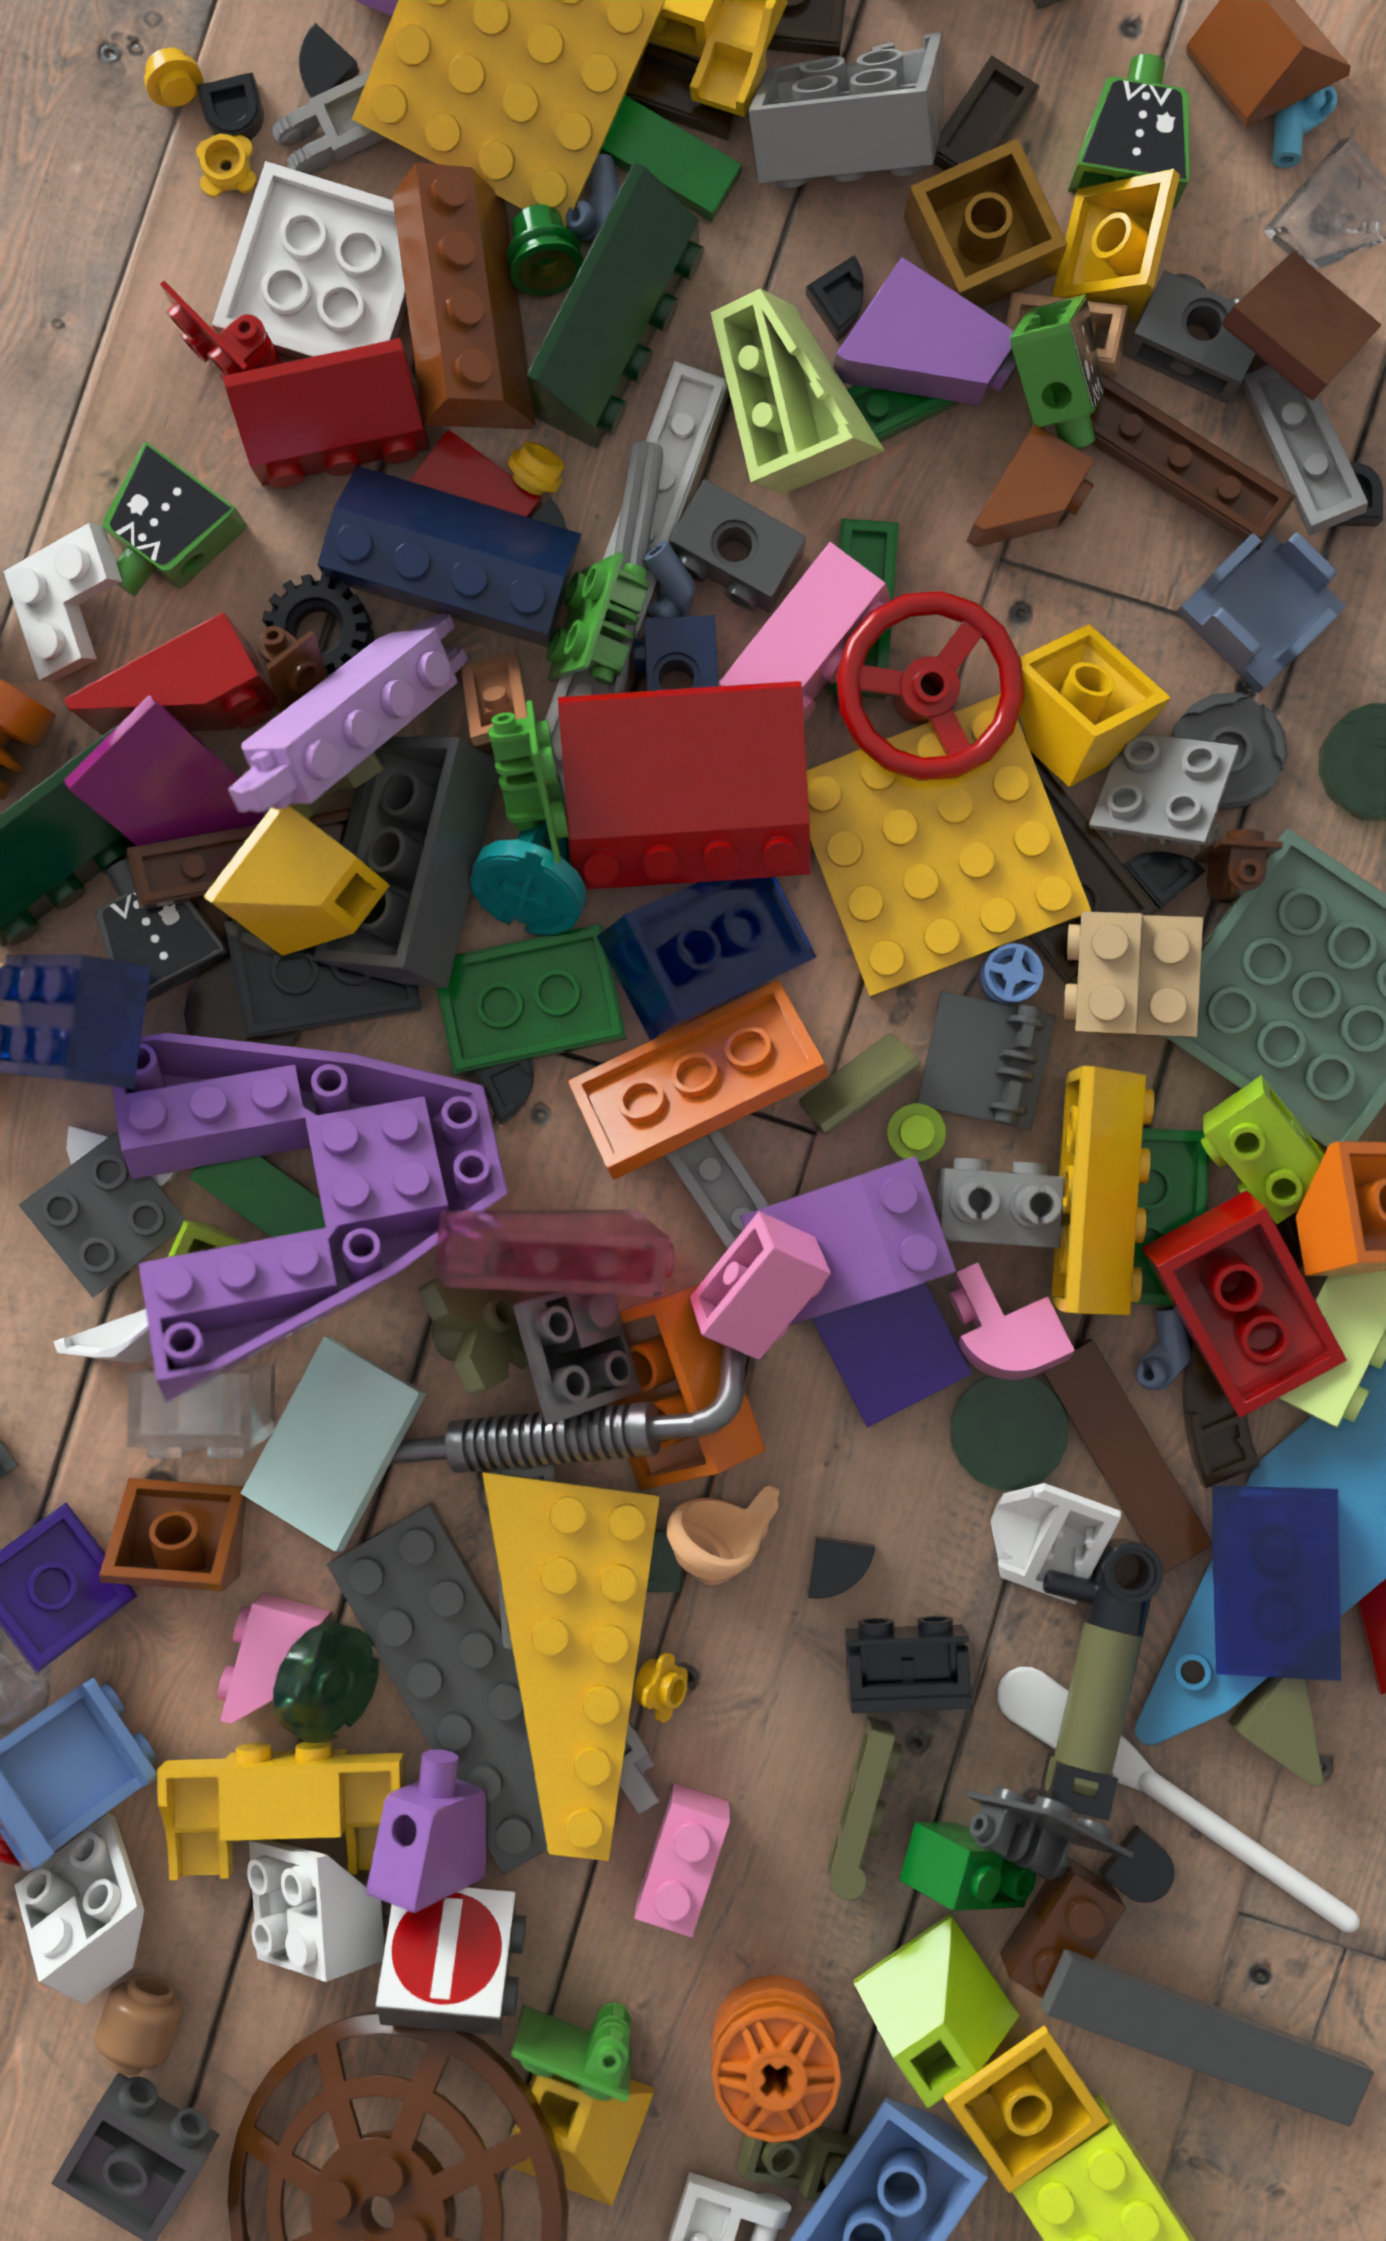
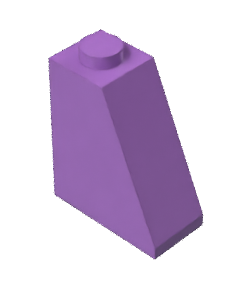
[833,257,1017,406]

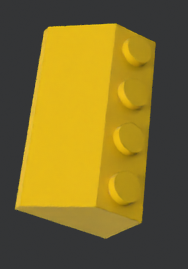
[1050,1066,1154,1315]

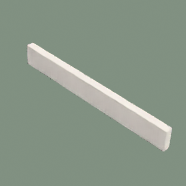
[545,361,728,816]

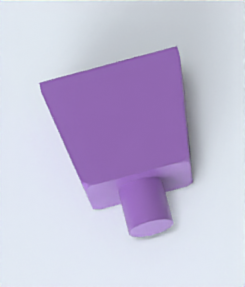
[366,1750,486,1913]

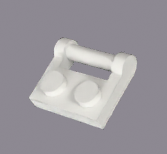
[668,2172,792,2241]

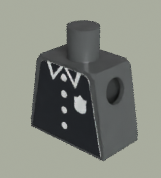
[95,858,231,1007]

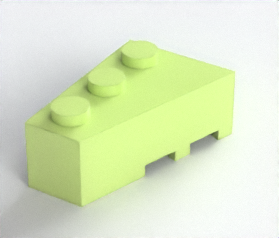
[710,288,885,494]

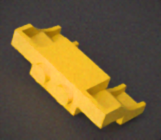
[649,0,788,117]
[157,1740,405,1881]

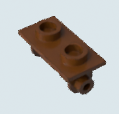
[257,626,328,713]
[1194,830,1283,903]

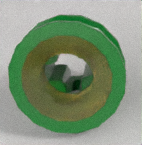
[506,205,584,296]

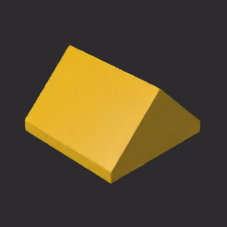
[1052,169,1180,322]

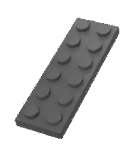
[326,1502,547,1875]

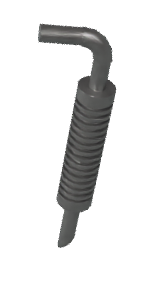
[389,1345,746,1473]

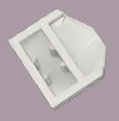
[53,1309,152,1363]
[990,1483,1121,1605]

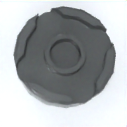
[1170,692,1287,811]

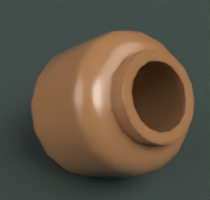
[94,1974,183,2075]

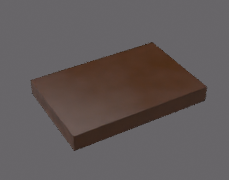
[1221,251,1382,401]

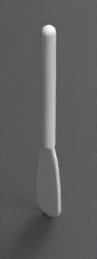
[997,1667,1360,1933]

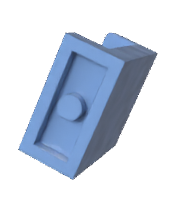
[0,1678,158,1871]

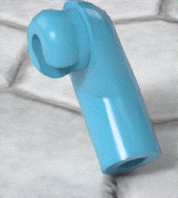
[1272,85,1337,168]

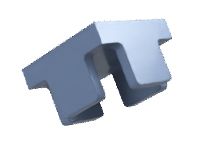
[1176,533,1346,693]

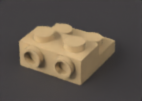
[1064,911,1203,1037]

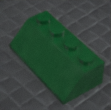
[526,162,704,448]
[0,726,135,947]

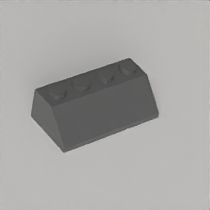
[313,736,499,988]

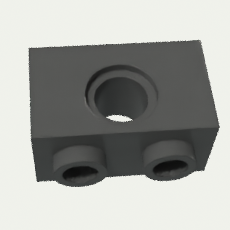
[1123,270,1255,404]
[669,479,807,613]

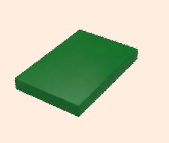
[436,924,627,1076]
[1131,1128,1209,1306]

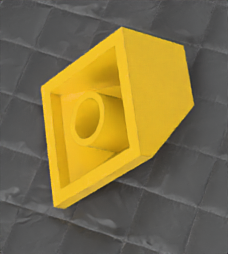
[1020,624,1171,787]

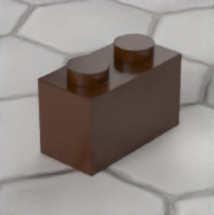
[1000,1856,1126,1999]

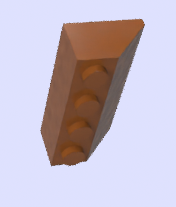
[392,162,536,429]

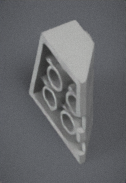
[749,31,943,188]

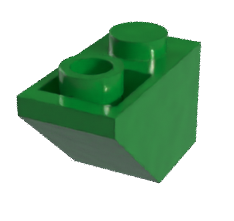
[899,1822,1036,1911]

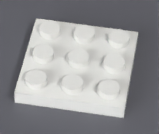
[212,161,407,360]

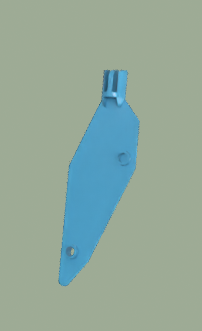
[1135,1361,1386,1745]

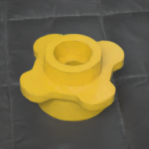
[196,134,257,197]
[634,1652,688,1723]

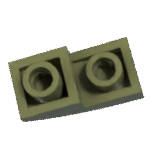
[736,2126,858,2202]

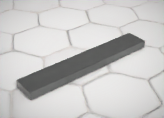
[1040,1949,1374,2127]

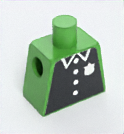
[1068,54,1190,209]
[1009,294,1104,449]
[103,442,247,597]

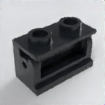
[845,1616,972,1713]

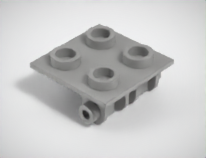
[1089,733,1239,851]

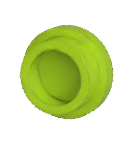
[887,1103,946,1162]

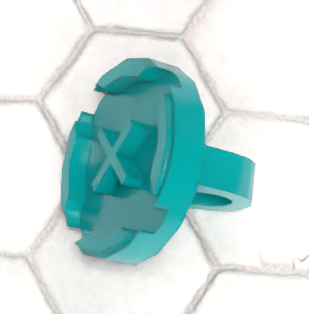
[469,820,587,935]

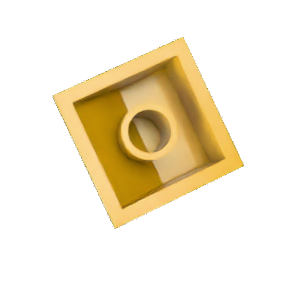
[943,2025,1109,2194]

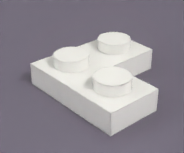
[3,523,122,682]

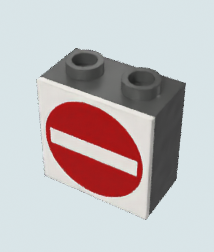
[376,1887,526,2036]

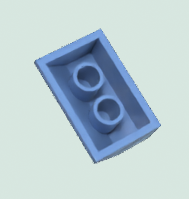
[790,2098,988,2241]

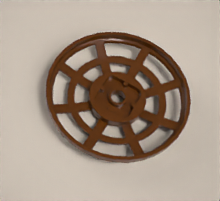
[227,2011,569,2241]

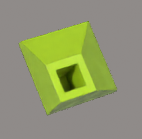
[853,1913,1020,2109]

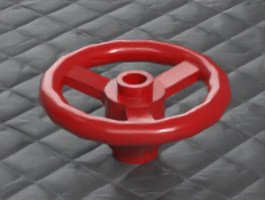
[836,591,1024,781]

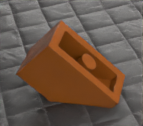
[967,425,1095,547]

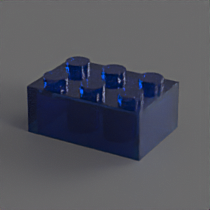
[0,954,151,1089]

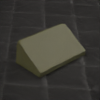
[799,1034,921,1135]

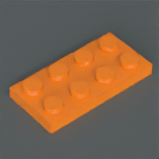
[568,979,829,1180]

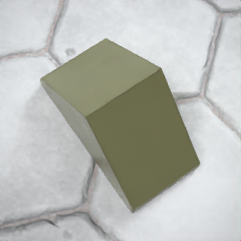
[1228,1657,1324,1786]

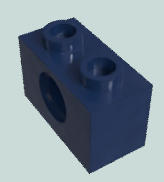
[634,615,718,691]

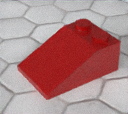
[64,612,276,735]
[1141,1191,1347,1418]

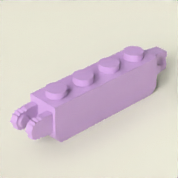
[228,613,468,812]

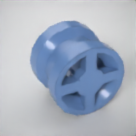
[979,943,1043,1006]

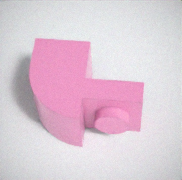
[949,1262,1075,1380]

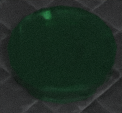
[1318,703,1386,821]
[950,1375,1068,1490]
[273,1621,379,1743]

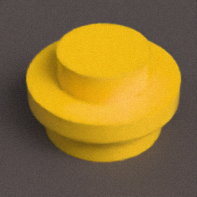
[144,47,203,107]
[507,441,565,495]

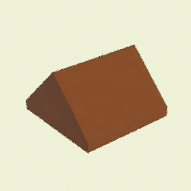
[1186,0,1351,128]
[99,1478,246,1591]

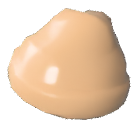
[666,1485,780,1586]

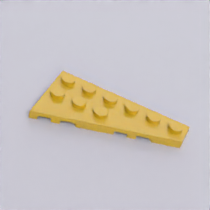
[481,1471,660,1861]

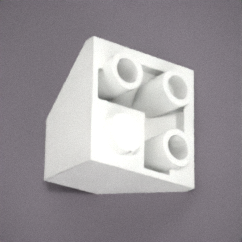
[14,1813,144,2005]
[247,1840,385,1982]

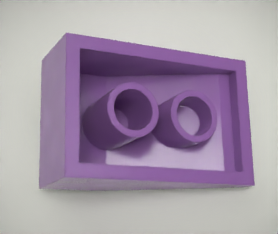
[740,1157,956,1325]

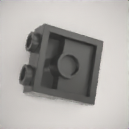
[51,2073,220,2241]

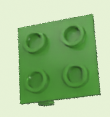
[546,552,650,685]
[488,700,569,863]
[511,2002,633,2103]

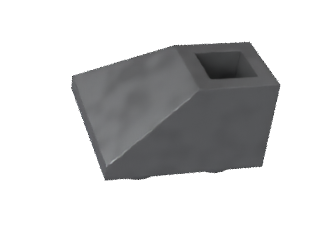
[513,1276,641,1425]

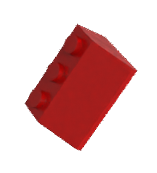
[223,338,430,488]

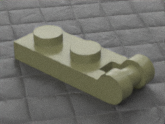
[828,1717,901,1901]

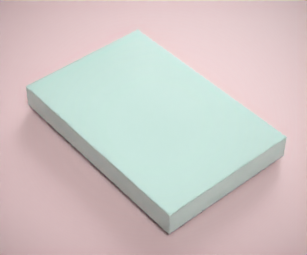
[240,1337,427,1552]

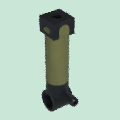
[1039,1538,1163,1821]

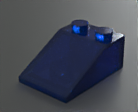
[597,877,817,1041]
[1212,1485,1342,1681]

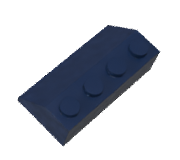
[317,465,582,647]

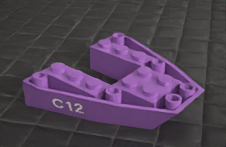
[105,1033,508,1403]

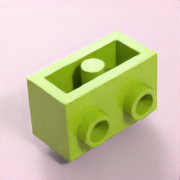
[1201,1075,1325,1224]

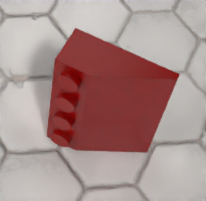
[558,681,811,890]

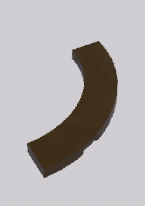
[1182,1211,1303,1488]

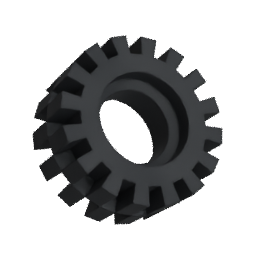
[262,574,374,676]

